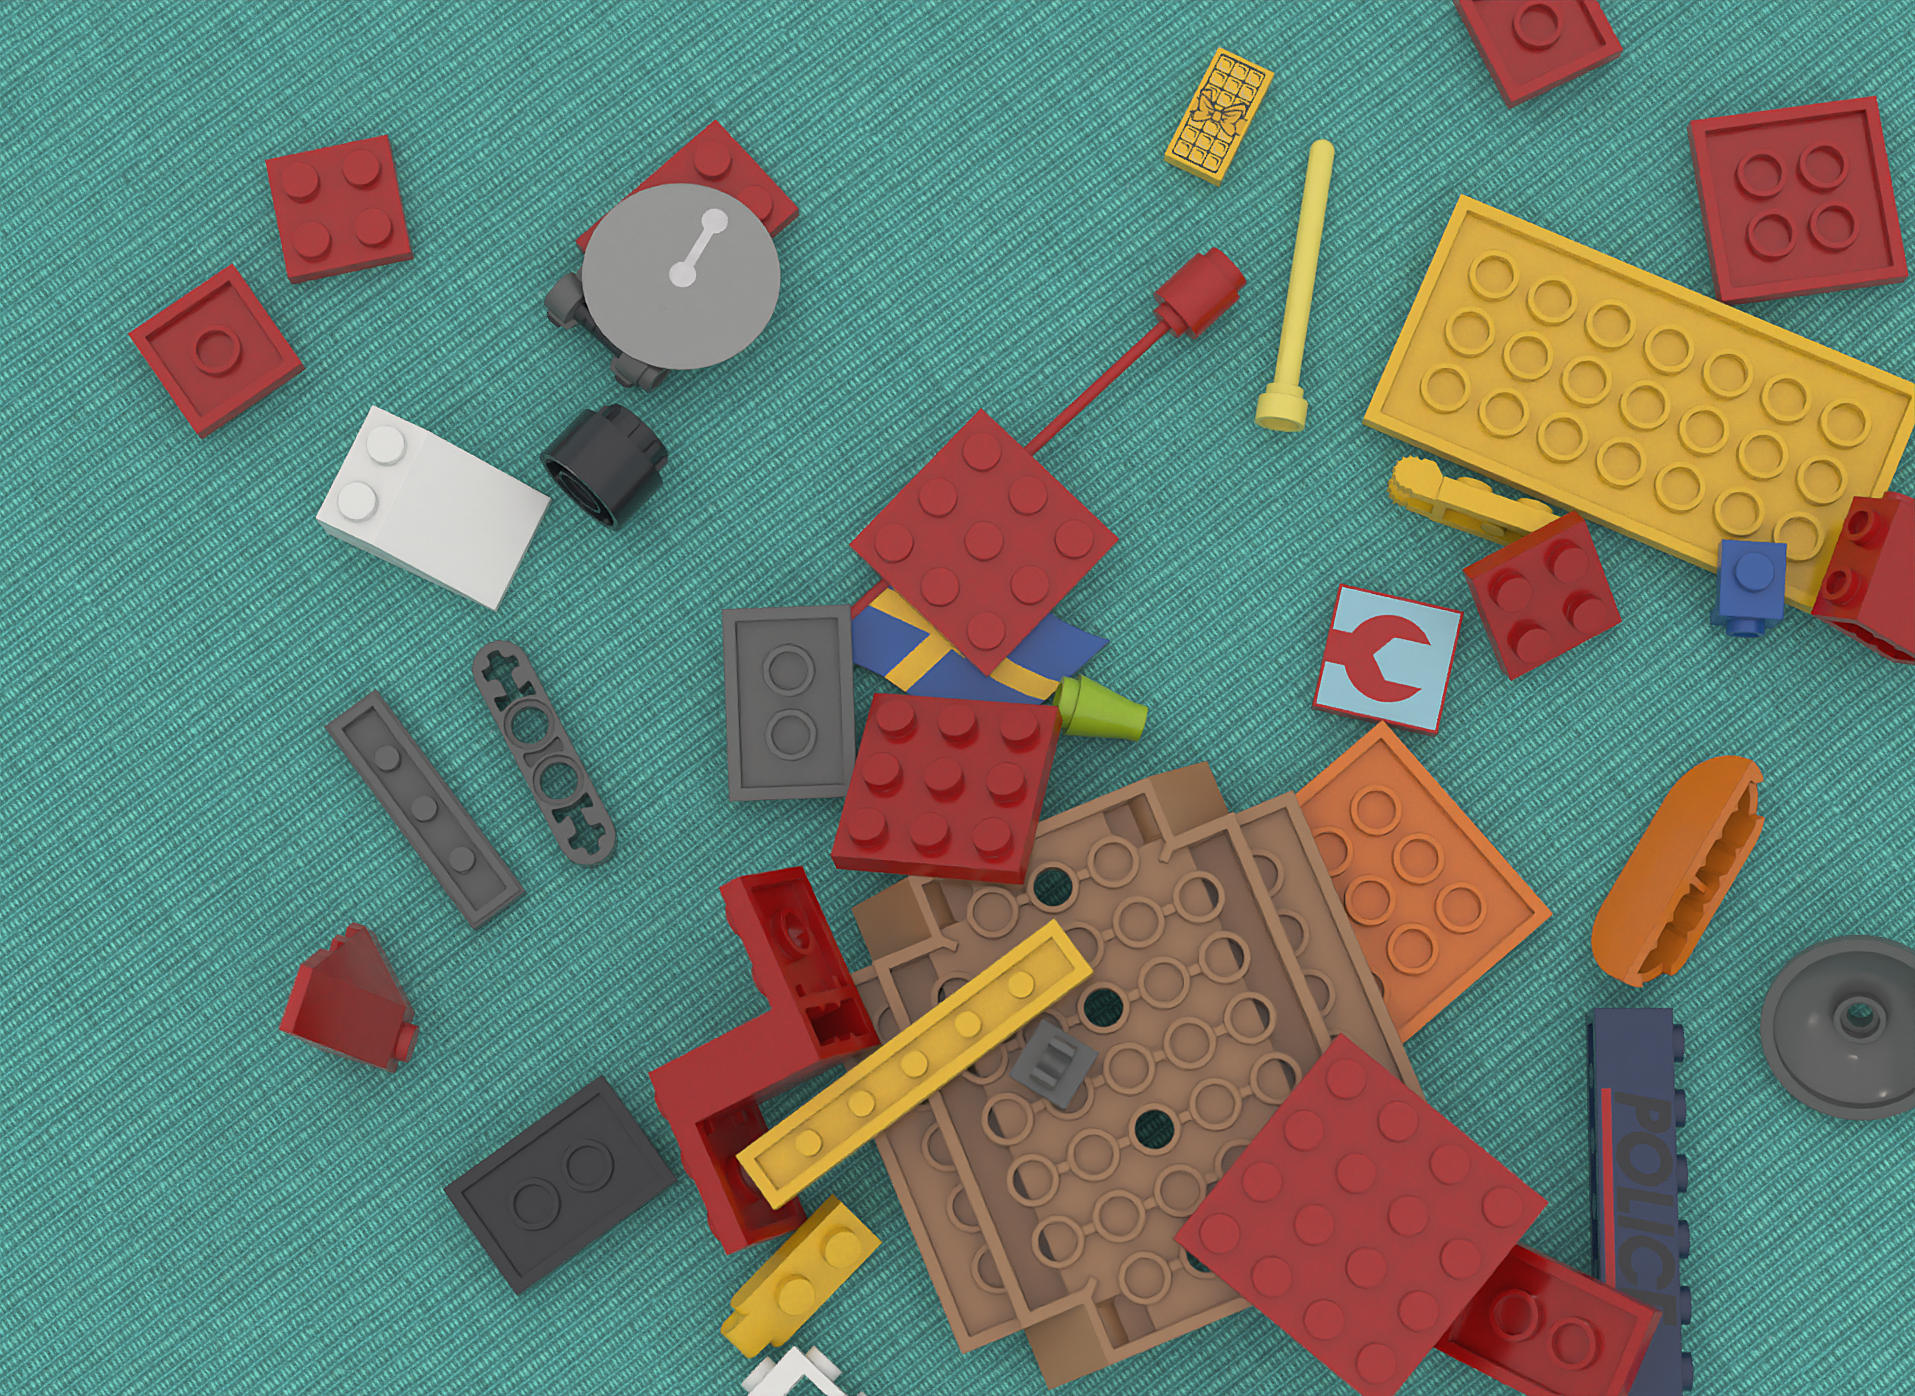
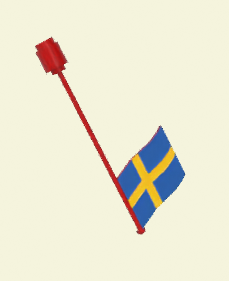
[851,247,1247,705]

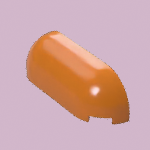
[1591,755,1765,988]

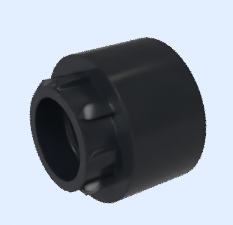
[539,403,668,531]

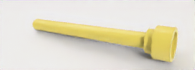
[1255,139,1335,432]

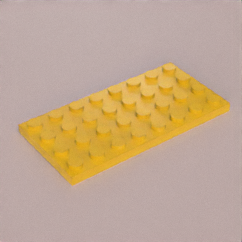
[1361,194,1915,614]

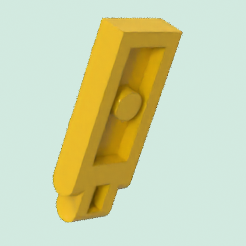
[720,1193,882,1358]

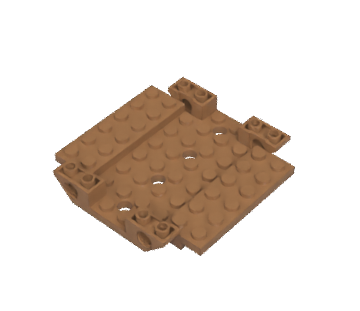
[843,761,1427,1390]

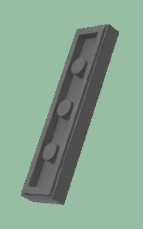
[324,689,528,931]

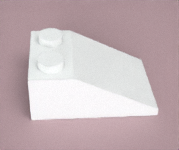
[316,405,552,612]

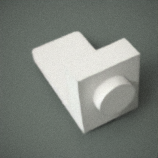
[741,1346,867,1396]

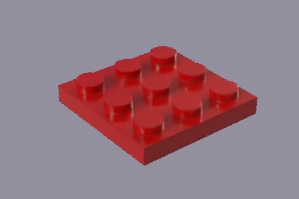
[1687,96,1909,306]
[849,408,1119,679]
[830,693,1063,885]

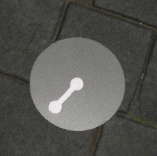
[582,183,781,370]

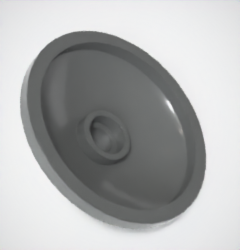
[1760,934,1915,1121]

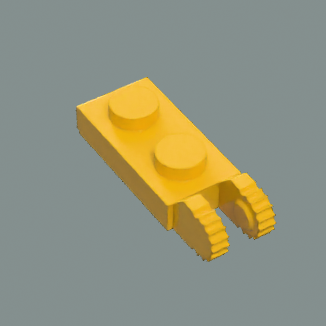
[1387,455,1560,546]

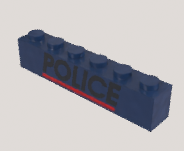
[1585,1008,1693,1396]

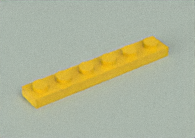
[736,919,1095,1210]

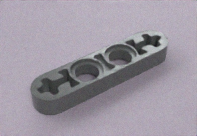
[472,640,618,869]

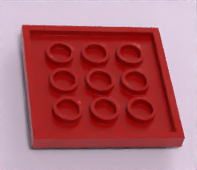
[1172,1032,1549,1396]

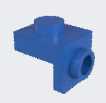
[1710,539,1787,638]

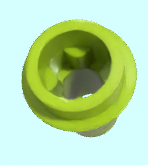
[1052,674,1148,743]

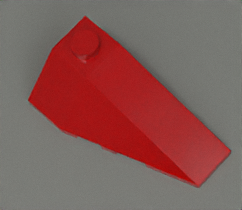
[278,922,419,1074]

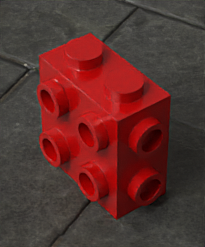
[1811,491,1915,665]

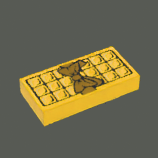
[1163,47,1275,187]

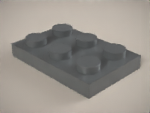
[722,604,857,801]

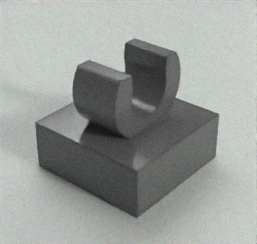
[1008,1019,1099,1111]

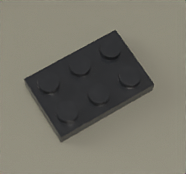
[443,1075,679,1296]

